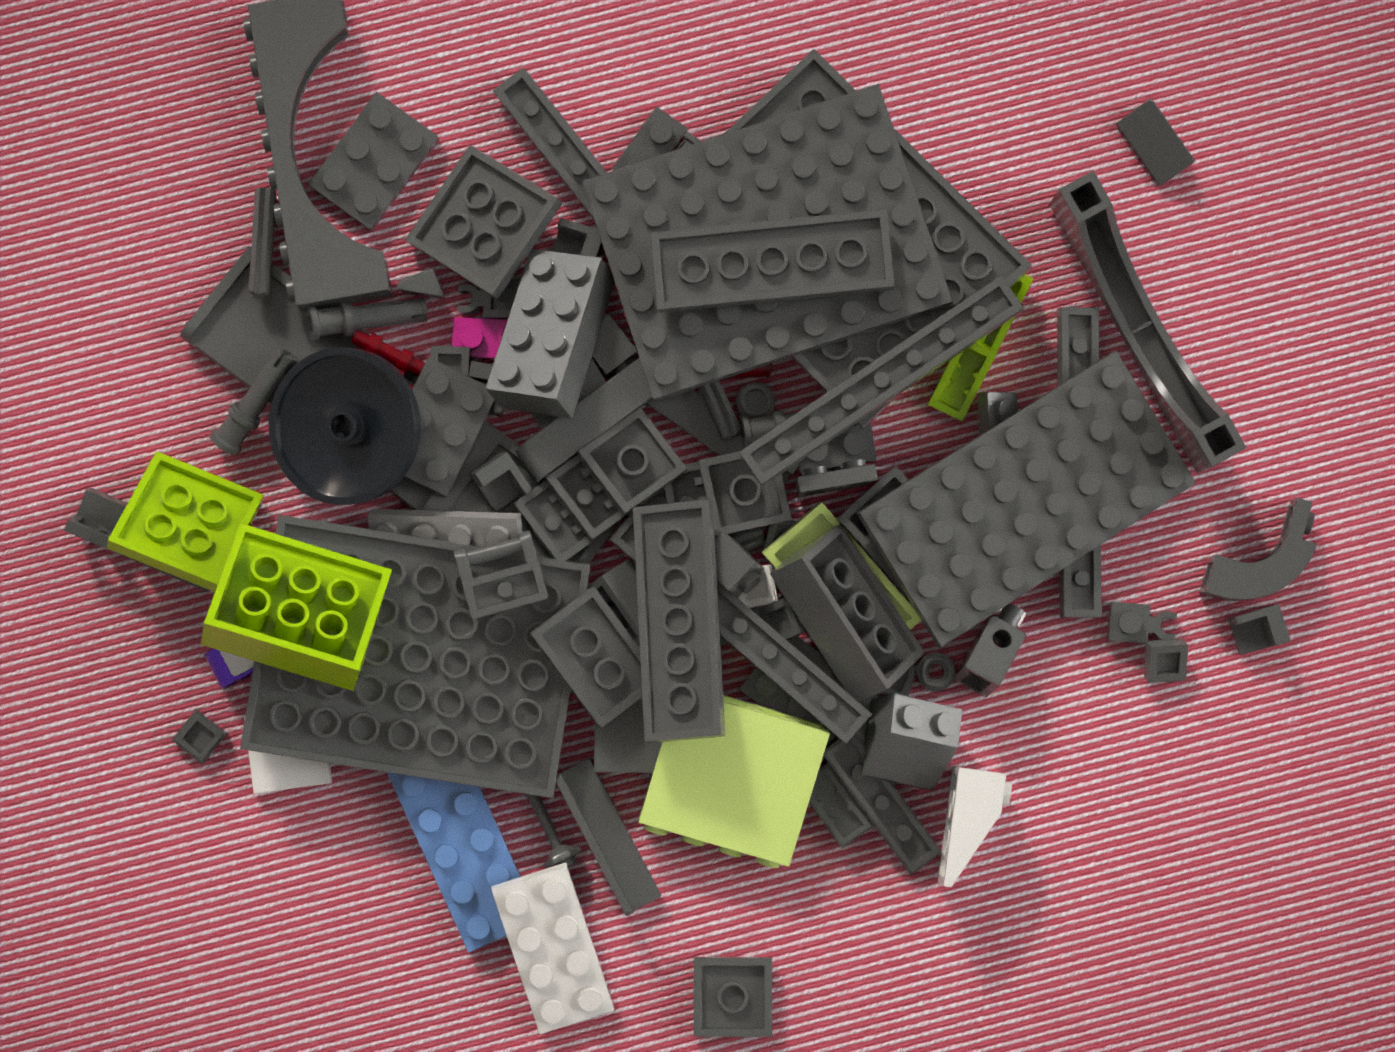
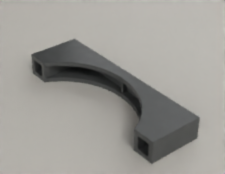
[243,0,393,312]
[1049,170,1247,474]

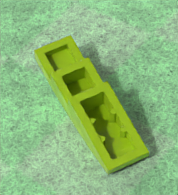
[928,274,1033,422]

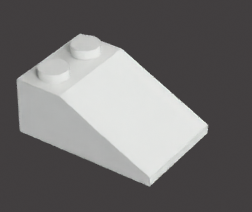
[938,766,1012,887]

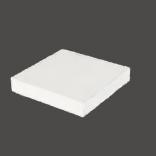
[244,716,332,794]

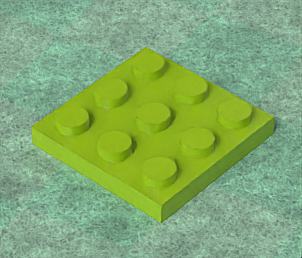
[107,451,264,592]

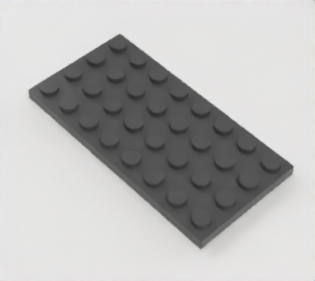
[856,351,1196,647]

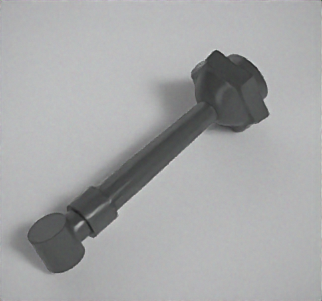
[524,794,581,868]

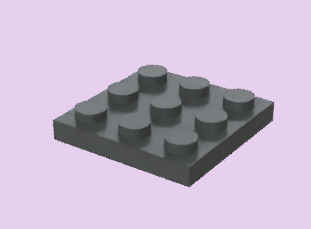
[405,145,563,300]

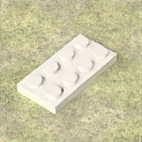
[491,862,614,1035]

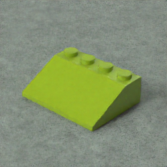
[201,523,392,691]

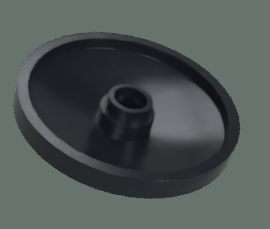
[269,348,421,505]

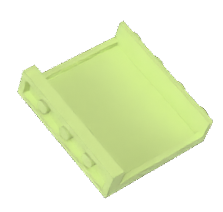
[638,695,830,868]

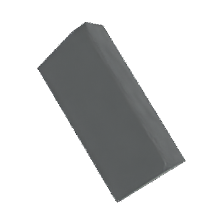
[1116,98,1195,187]

